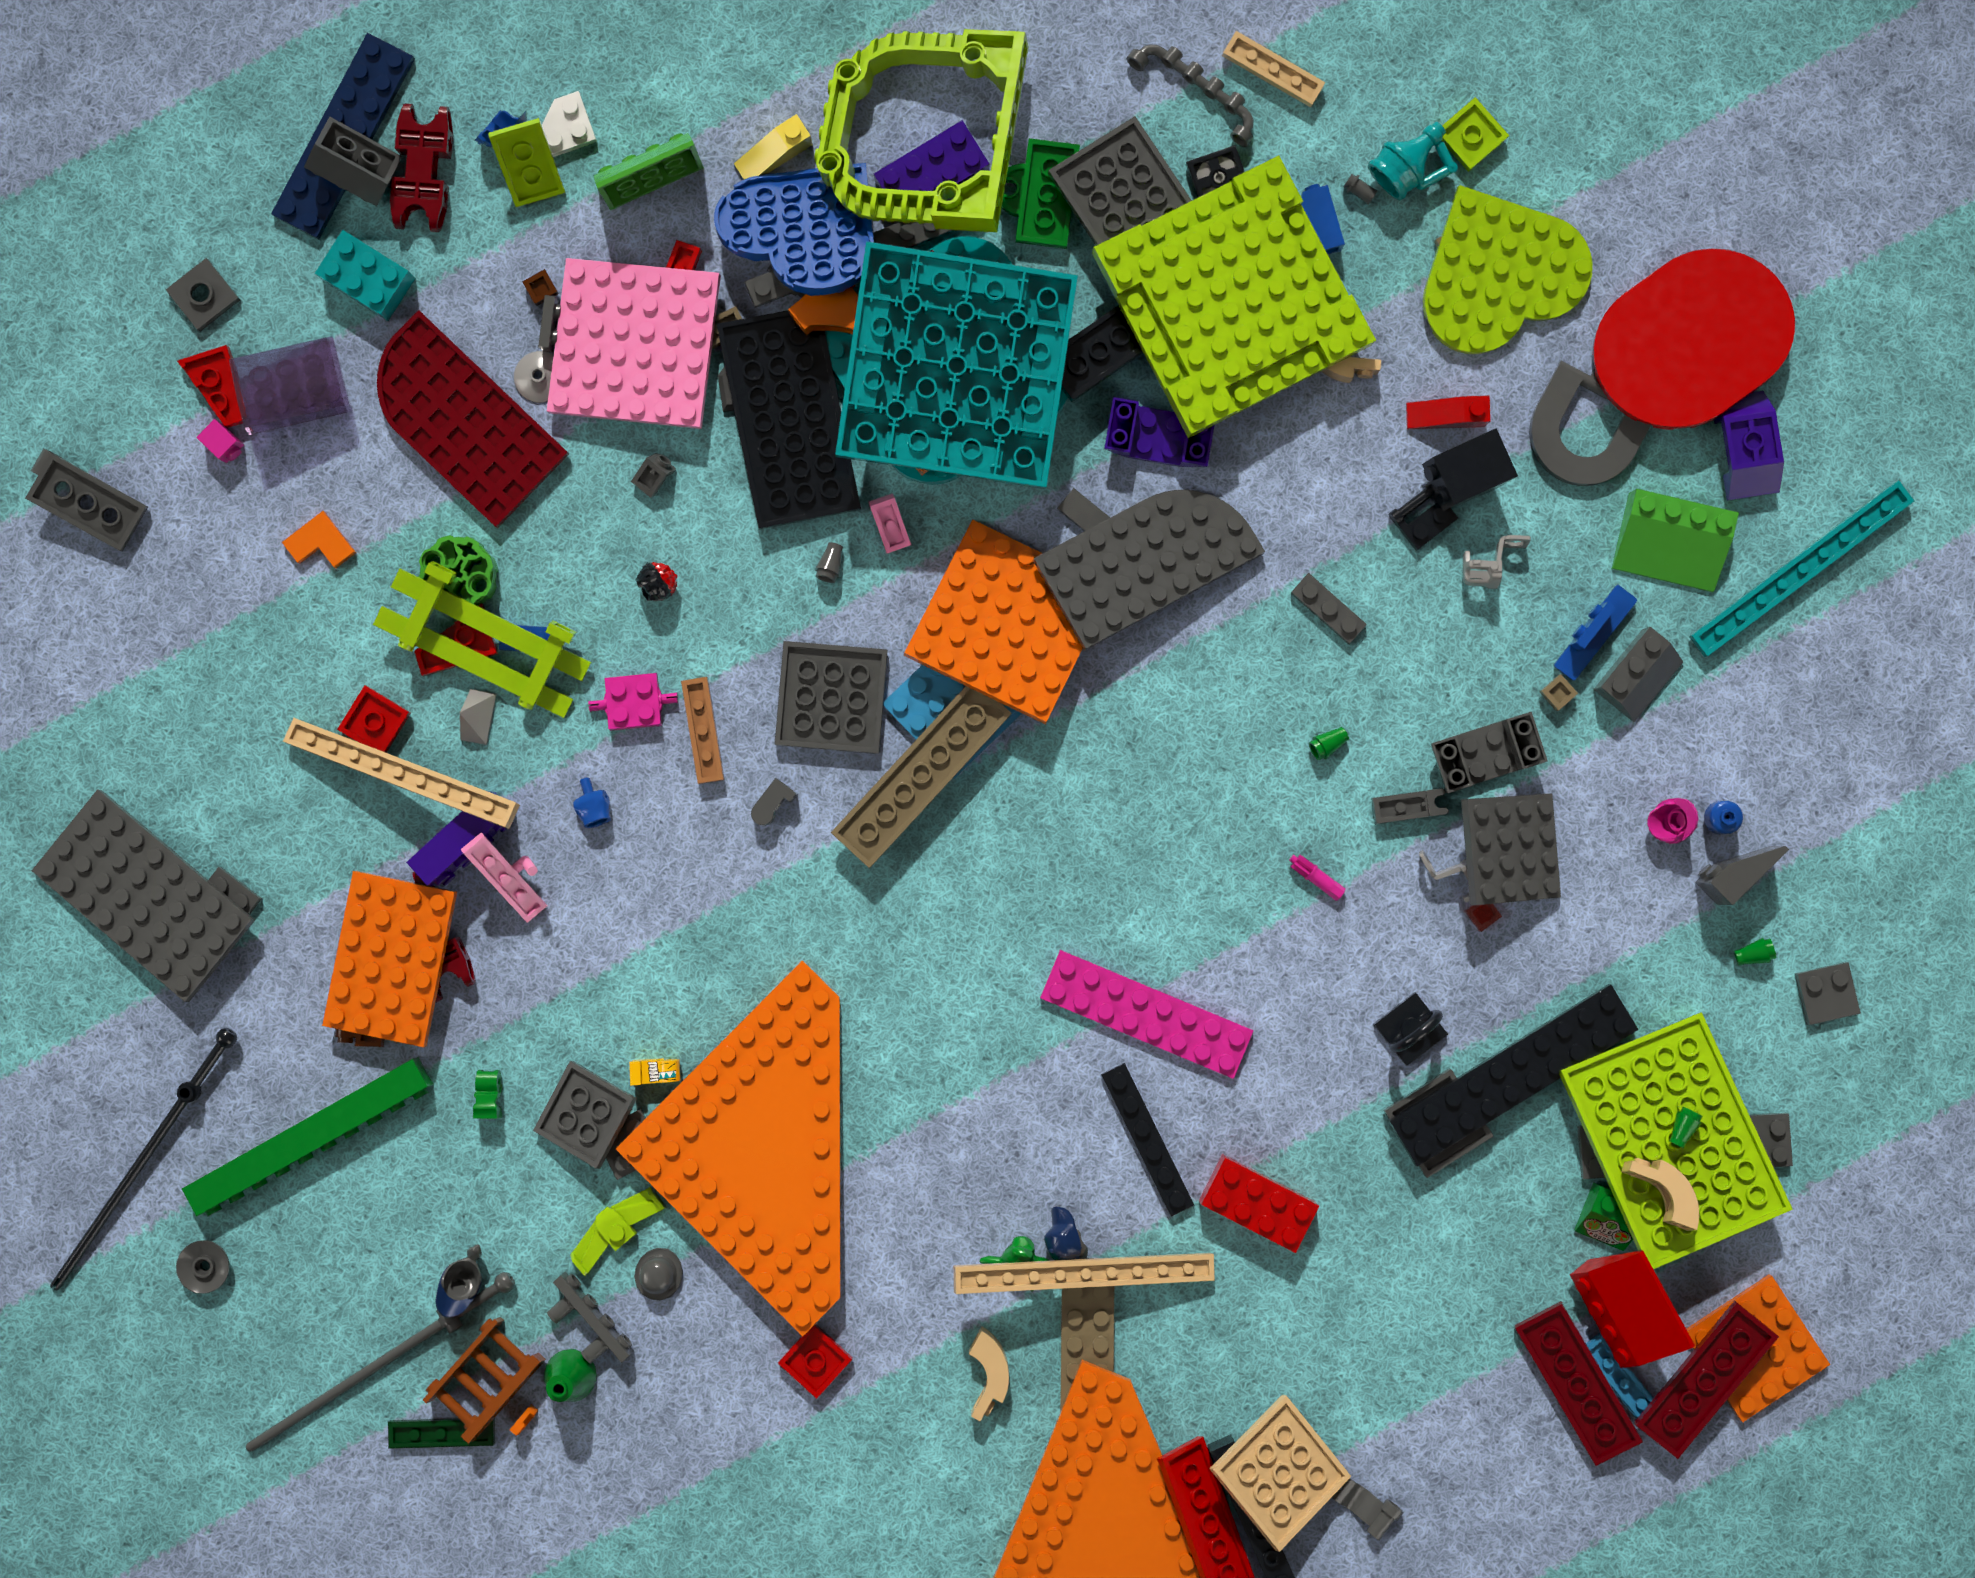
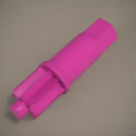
[1289,854,1345,901]

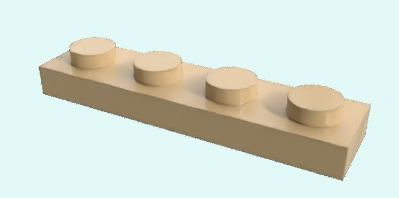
[1222,31,1325,108]

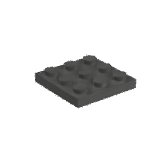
[533,1061,637,1169]
[1383,1068,1493,1178]

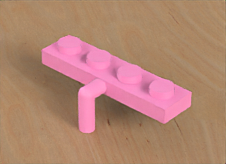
[461,832,547,923]

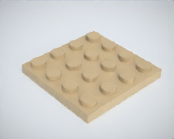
[1210,1395,1351,1552]

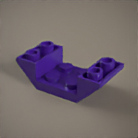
[1714,390,1784,501]
[1104,397,1215,467]

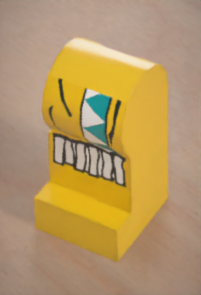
[629,1058,681,1086]

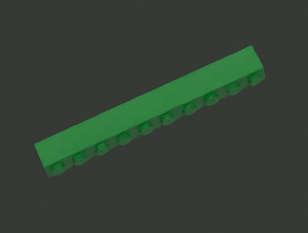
[182,1057,433,1217]

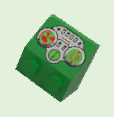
[1574,1182,1633,1251]

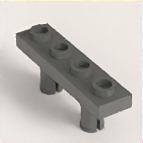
[547,1271,633,1364]

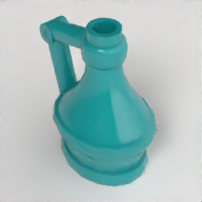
[1368,122,1458,201]

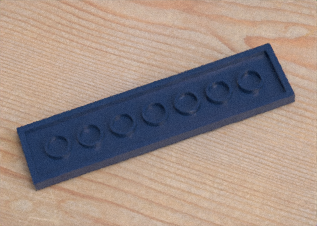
[271,32,415,240]

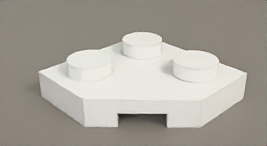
[542,91,597,157]

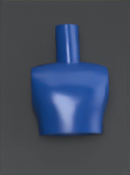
[573,777,611,828]

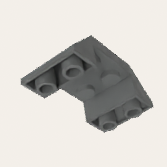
[1431,711,1548,794]

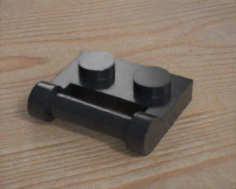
[1388,482,1458,551]

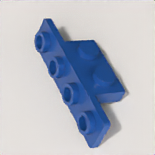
[1554,585,1637,681]

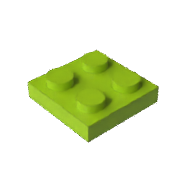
[1442,97,1509,172]

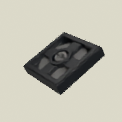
[1185,145,1244,198]

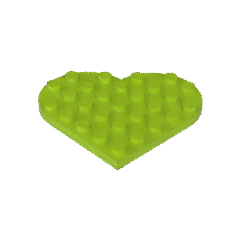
[1423,185,1593,354]

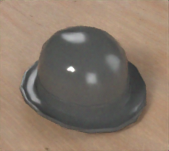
[634,1248,683,1301]

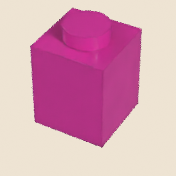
[196,419,244,463]

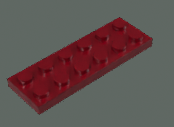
[1634,1300,1779,1459]
[1515,1301,1643,1466]

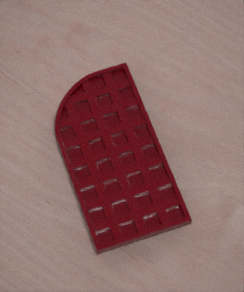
[377,310,569,528]

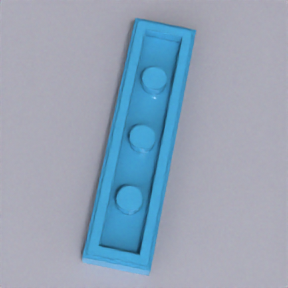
[1586,1333,1654,1419]

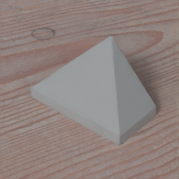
[460,689,497,745]

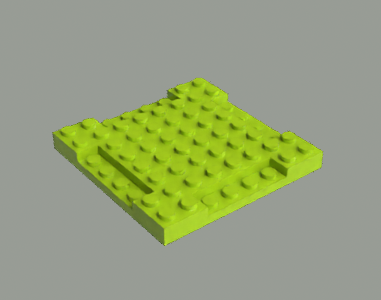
[1092,155,1376,438]

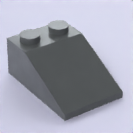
[1695,846,1789,905]

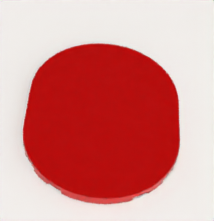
[1592,249,1795,430]

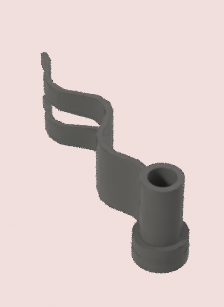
[1331,1479,1404,1541]

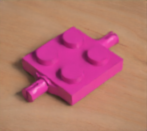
[588,673,678,731]

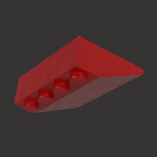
[1570,1250,1695,1368]

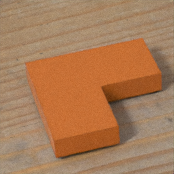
[282,511,357,568]

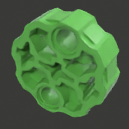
[418,535,498,606]

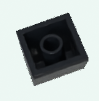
[1422,428,1518,512]

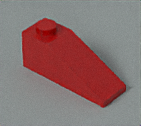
[1406,396,1491,429]

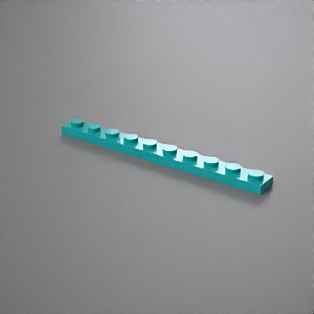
[1689,480,1915,657]

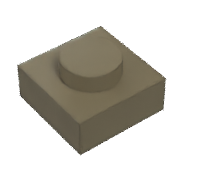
[1540,674,1578,711]

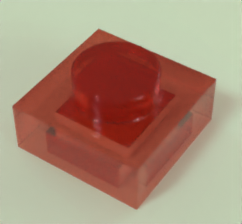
[1464,904,1502,932]

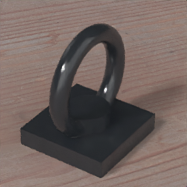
[1374,992,1448,1066]

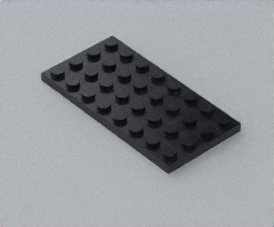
[717,310,861,530]

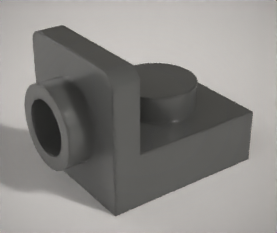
[631,453,676,498]

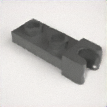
[1371,788,1448,824]

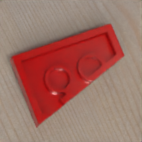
[177,345,253,428]
[414,603,498,676]

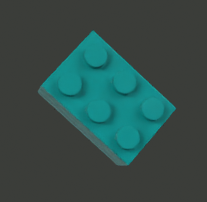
[315,230,416,321]

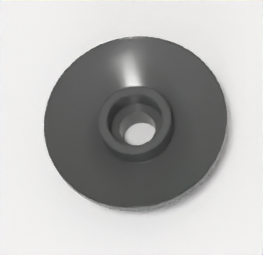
[176,1240,230,1294]

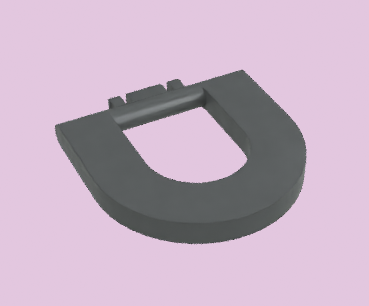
[1529,360,1651,486]

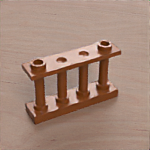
[423,1317,546,1443]

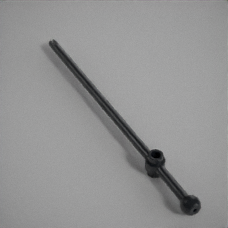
[50,1028,237,1291]

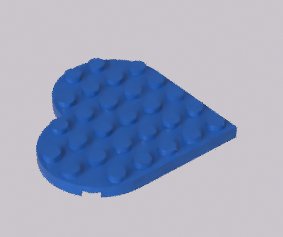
[714,163,874,296]

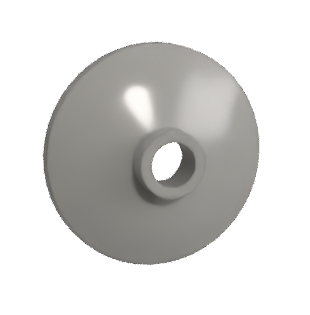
[514,351,554,403]

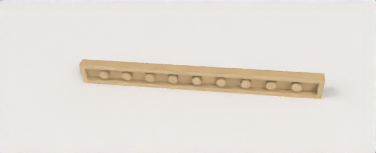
[283,718,520,829]
[953,1253,1215,1294]

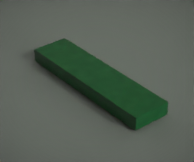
[388,1418,495,1449]

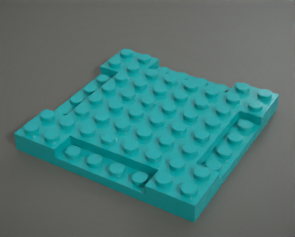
[835,241,1078,489]

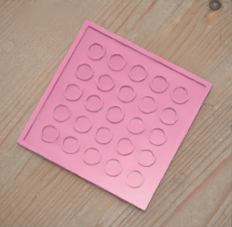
[547,258,721,429]

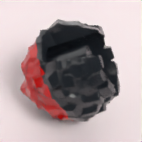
[635,562,678,601]

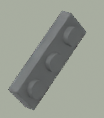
[1291,573,1367,645]

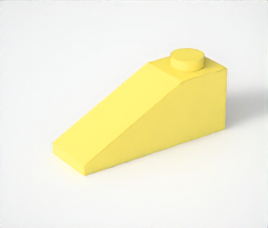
[734,114,813,179]

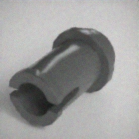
[1343,174,1378,205]

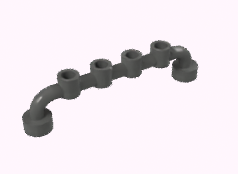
[1126,44,1254,147]

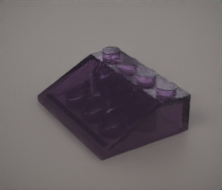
[229,336,353,435]

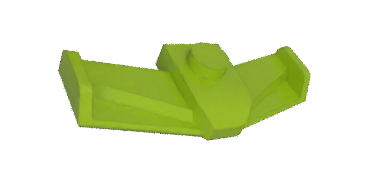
[570,1187,667,1276]

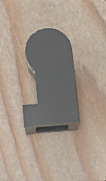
[751,778,798,826]

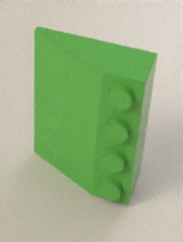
[593,133,704,210]
[1611,489,1739,592]

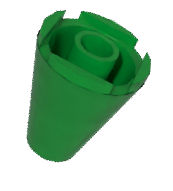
[544,1349,597,1402]

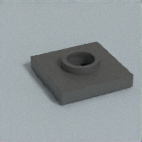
[166,258,240,332]

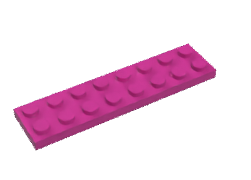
[1040,950,1254,1079]

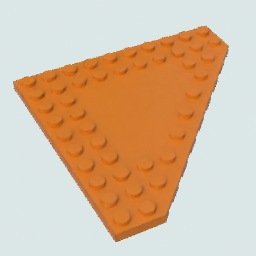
[616,960,840,1337]
[993,1360,1200,1578]

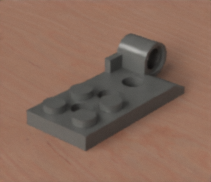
[25,448,148,552]

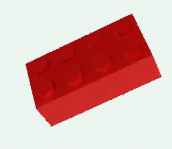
[1199,1154,1319,1253]

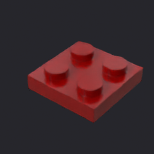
[337,685,411,753]
[778,1323,853,1399]

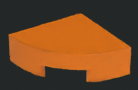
[510,1404,538,1436]

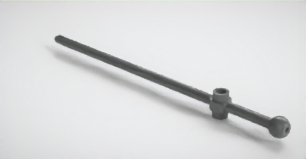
[246,1272,515,1452]

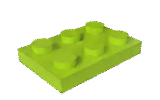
[489,118,565,207]

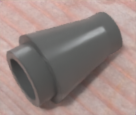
[815,542,843,583]

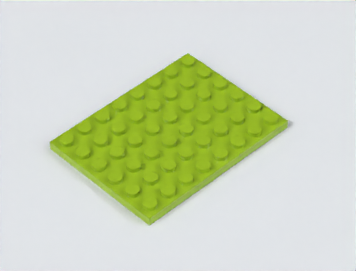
[1559,1012,1793,1269]

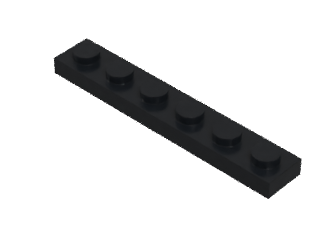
[1101,1063,1194,1217]

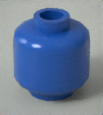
[1704,800,1743,834]

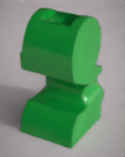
[473,1070,502,1119]

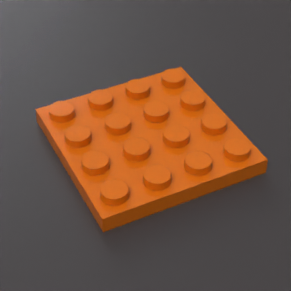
[1686,1274,1830,1422]

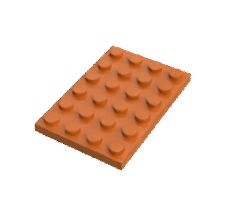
[322,871,457,1047]

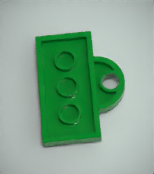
[1001,138,1080,249]

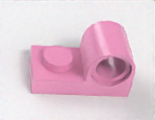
[868,493,911,554]

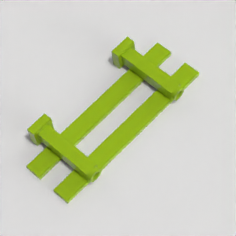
[373,561,591,718]

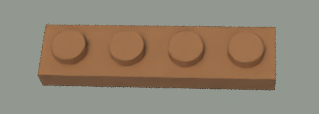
[681,677,725,784]

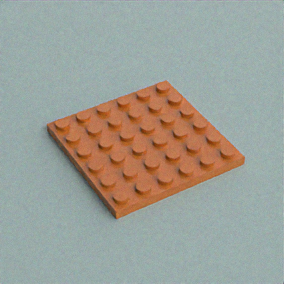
[904,519,1083,725]

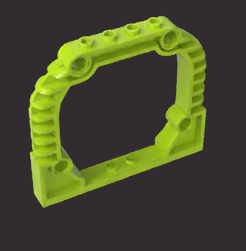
[814,29,1029,232]

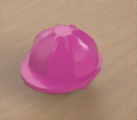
[1647,798,1699,844]

